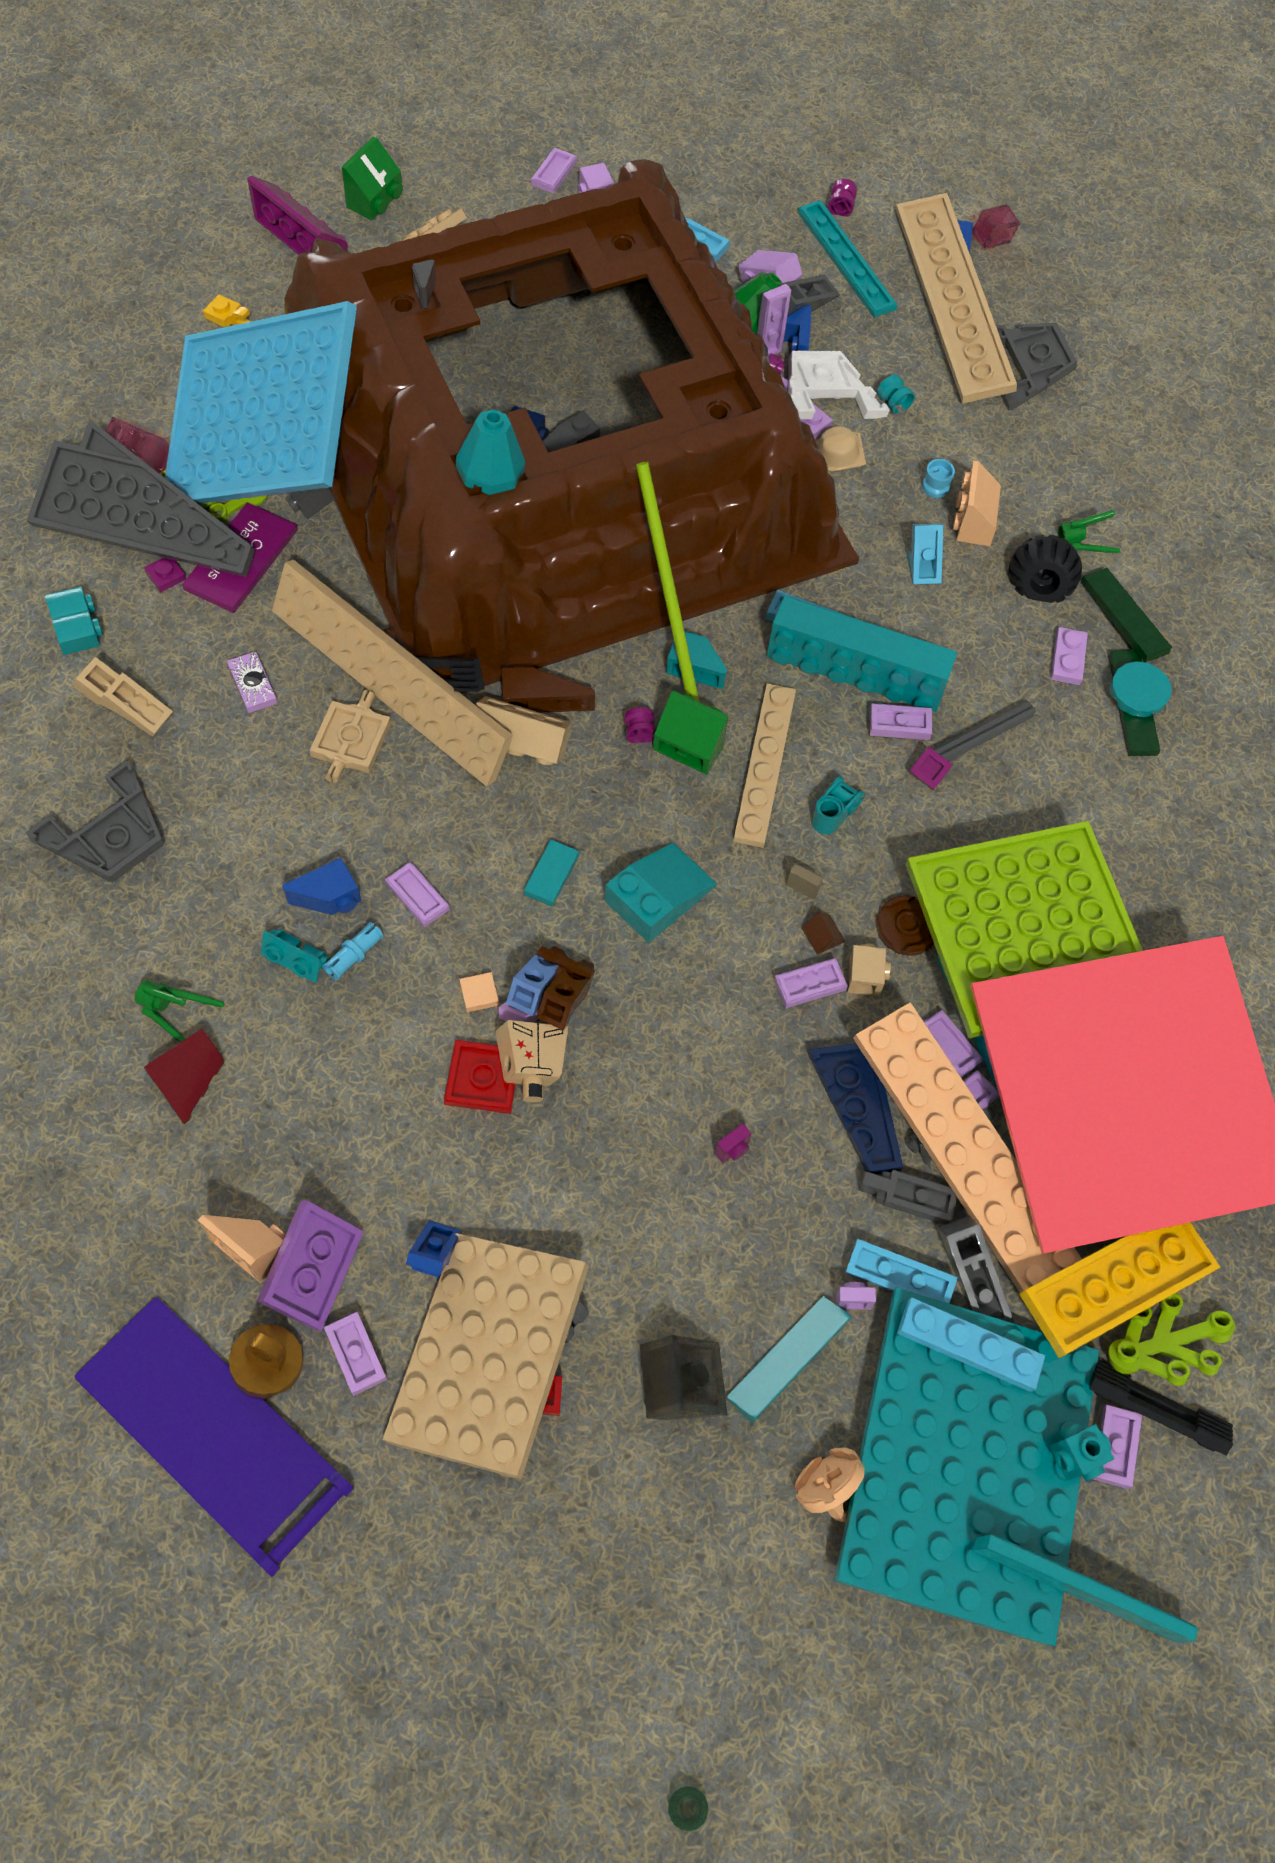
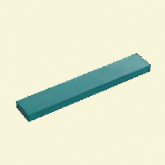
[797,200,898,318]
[972,1534,1198,1643]

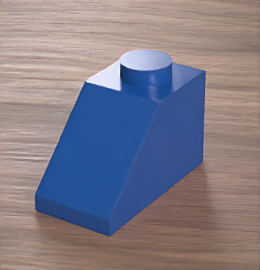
[282,858,361,915]

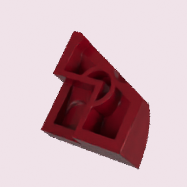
[144,1028,224,1124]

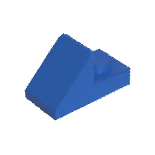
[783,305,812,352]
[406,1220,462,1278]

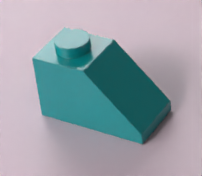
[666,631,727,689]

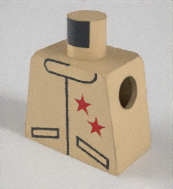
[496,1020,568,1103]

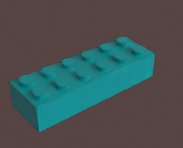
[767,595,958,712]

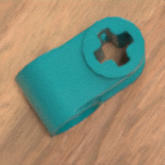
[811,776,866,834]

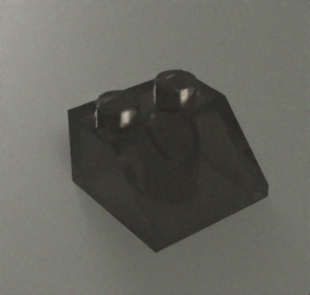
[640,1335,727,1421]

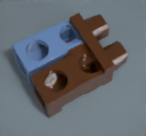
[506,946,595,1030]

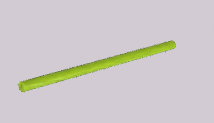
[636,462,700,702]

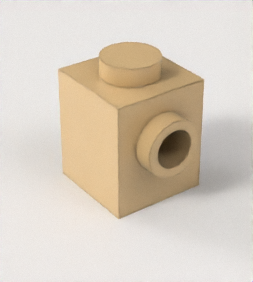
[847,944,891,996]

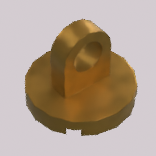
[228,1324,303,1399]

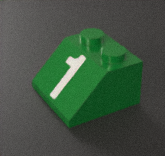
[341,136,403,221]

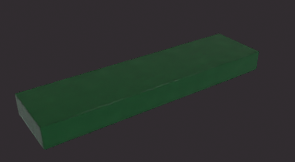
[1081,568,1172,663]
[1108,650,1161,756]

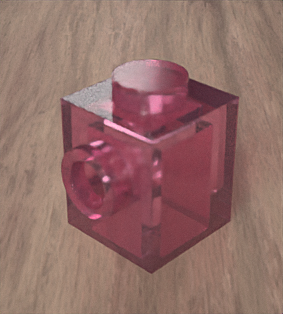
[972,204,1020,249]

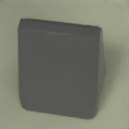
[412,260,436,308]

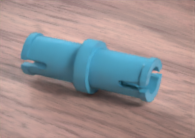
[322,922,384,981]

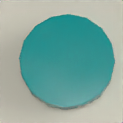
[1110,661,1171,717]

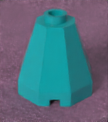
[455,409,526,495]

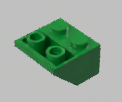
[653,690,729,775]

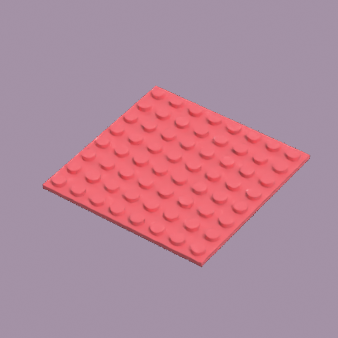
[970,936,1275,1254]

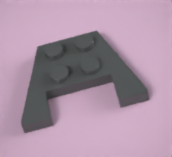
[996,323,1077,411]
[25,760,164,883]

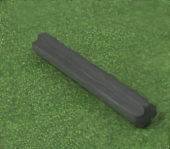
[933,701,1036,761]

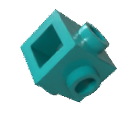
[1049,1423,1114,1481]

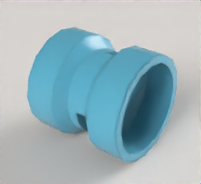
[922,459,955,498]

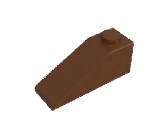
[502,666,595,713]

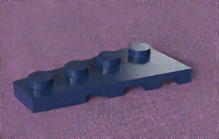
[808,1043,903,1174]

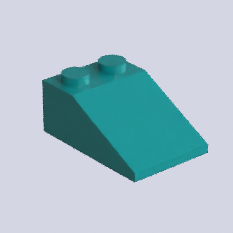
[605,843,717,943]

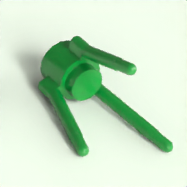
[1057,510,1120,553]
[134,980,225,1042]

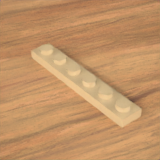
[733,683,796,848]

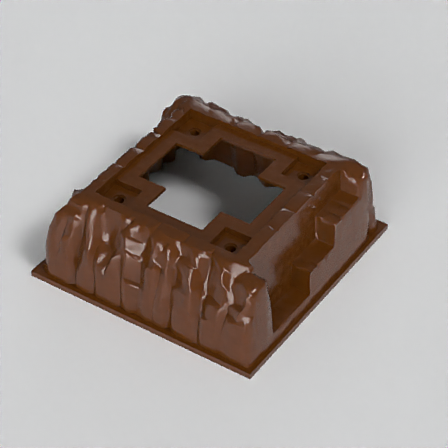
[284,159,859,694]

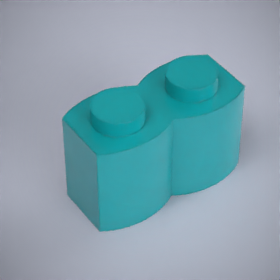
[45,586,103,655]

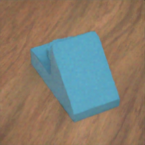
[907,523,944,584]

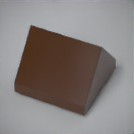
[802,912,845,955]

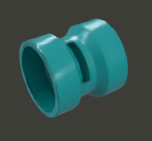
[877,374,916,414]

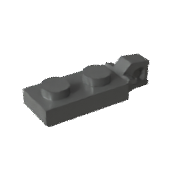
[859,1170,957,1225]

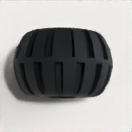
[1008,535,1082,603]

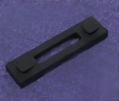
[416,657,485,692]
[1089,1359,1233,1456]

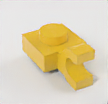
[203,294,251,327]

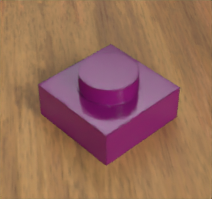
[144,558,186,593]
[909,746,953,790]
[714,1123,752,1163]

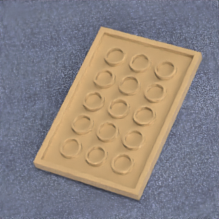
[382,1233,589,1480]

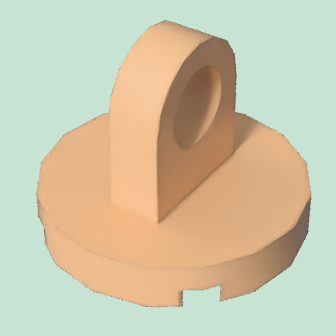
[795,1448,865,1523]

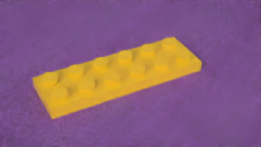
[1019,1222,1221,1359]

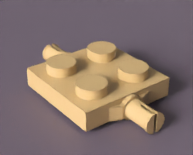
[310,690,391,783]

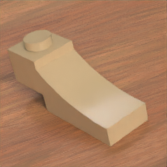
[73,657,173,736]

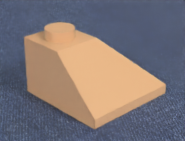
[198,1215,286,1284]

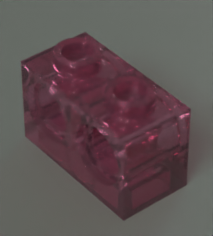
[105,417,169,474]

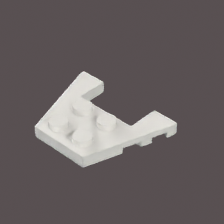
[788,351,890,419]

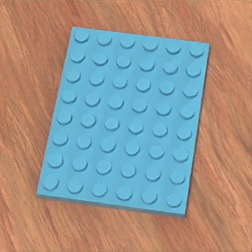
[165,301,357,504]

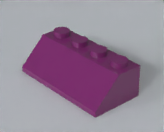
[247,176,348,255]

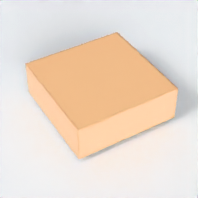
[459,972,499,1012]

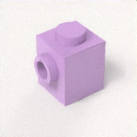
[578,163,614,193]

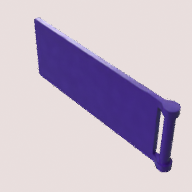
[75,1297,354,1577]

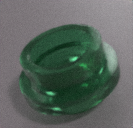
[668,1787,708,1831]

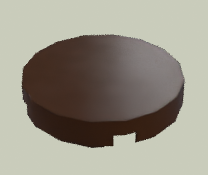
[876,895,934,956]

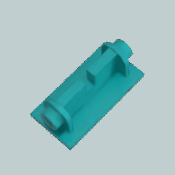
[261,929,330,983]

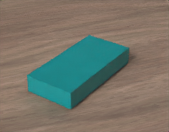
[524,840,580,907]

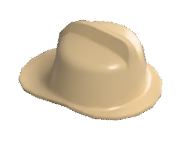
[816,426,866,471]

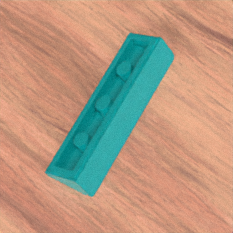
[726,1296,852,1424]

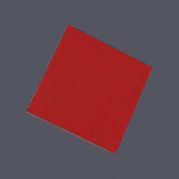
[444,1040,516,1114]

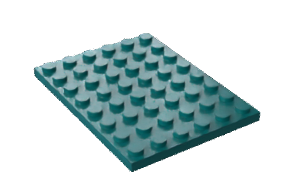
[834,1288,1099,1647]

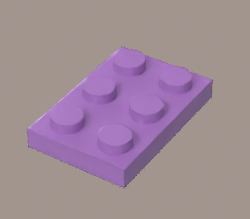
[257,1201,364,1331]

